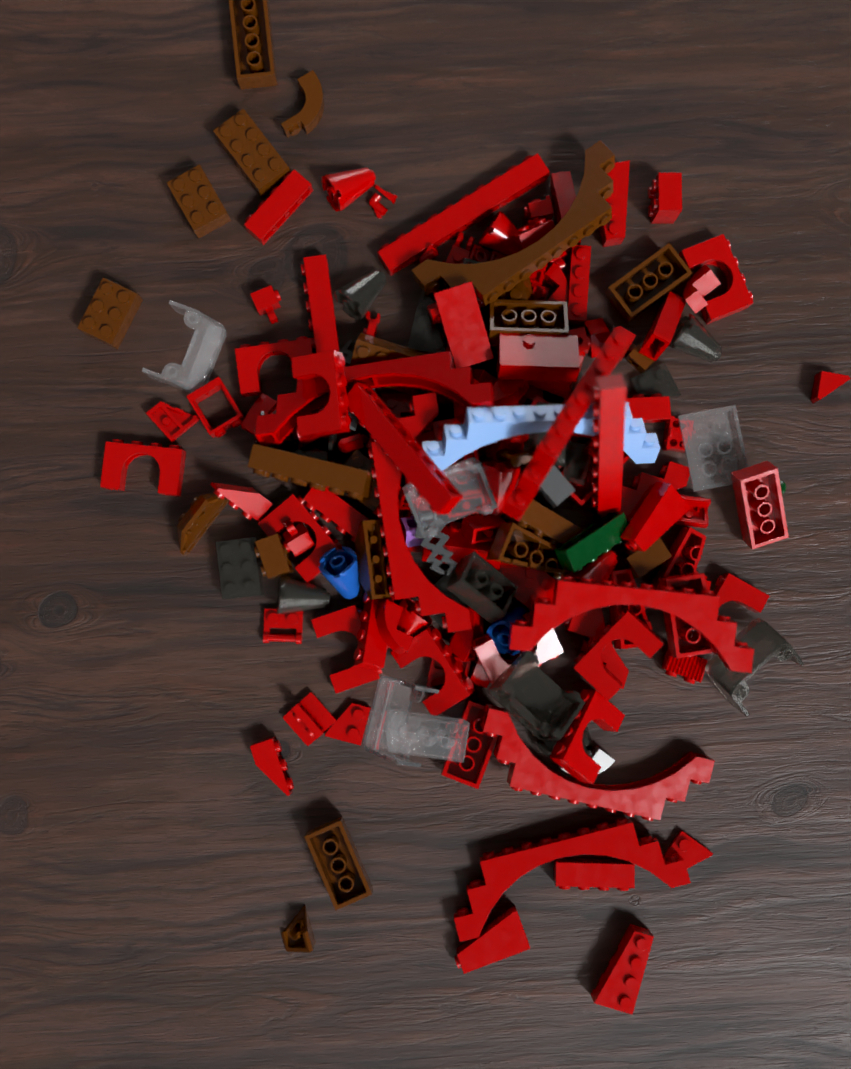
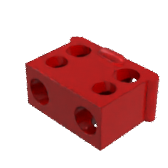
[662,416,693,453]

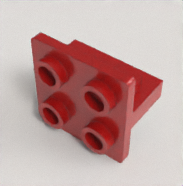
[283,692,336,746]

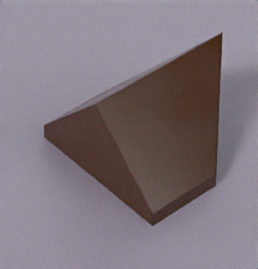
[281,905,316,952]

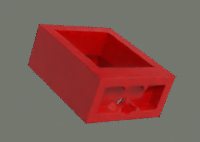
[186,377,245,438]

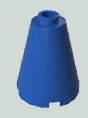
[319,547,360,599]
[486,604,530,655]

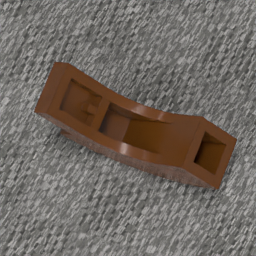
[281,70,324,138]

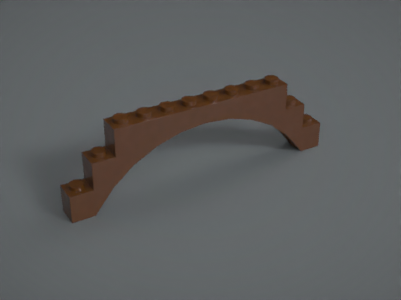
[412,140,615,306]

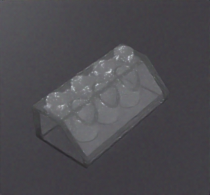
[386,709,470,763]

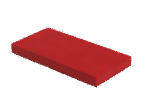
[433,281,494,368]

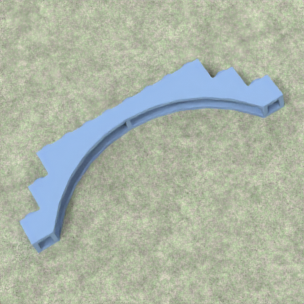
[422,402,660,471]

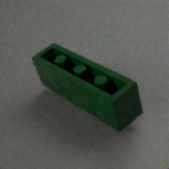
[554,512,628,573]

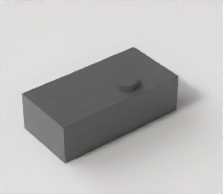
[535,465,575,510]

